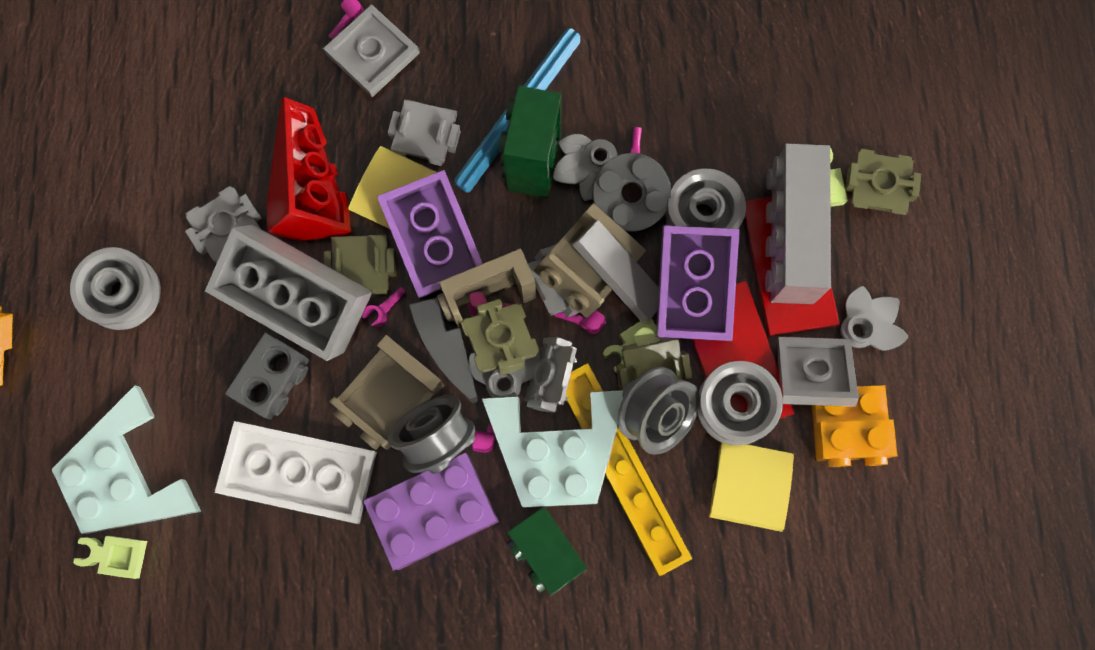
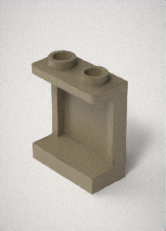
[533,203,646,318]
[437,249,536,329]
[329,335,445,451]

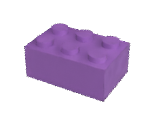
[377,170,483,299]
[656,226,739,341]
[363,453,499,571]

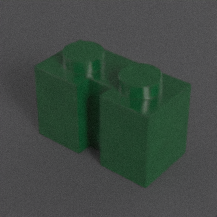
[506,507,587,596]

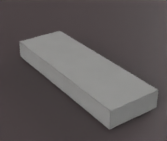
[572,220,659,323]

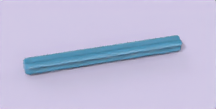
[454,28,580,193]

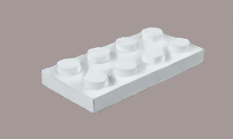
[215,421,377,524]

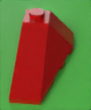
[267,97,351,241]

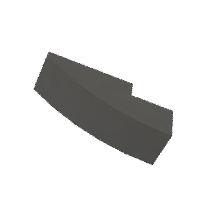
[409,298,479,404]

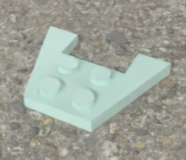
[52,385,201,534]
[482,390,623,508]

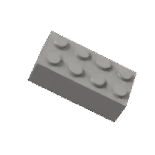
[765,144,831,304]
[205,225,373,361]

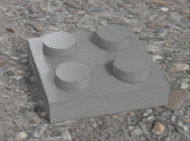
[323,4,420,97]
[777,337,859,407]

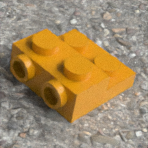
[812,385,897,467]

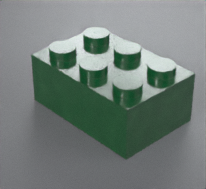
[498,85,562,198]

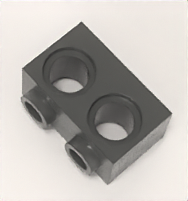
[225,332,309,420]

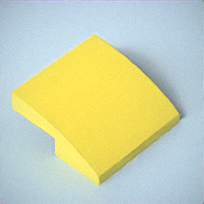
[348,146,438,229]
[710,442,794,532]

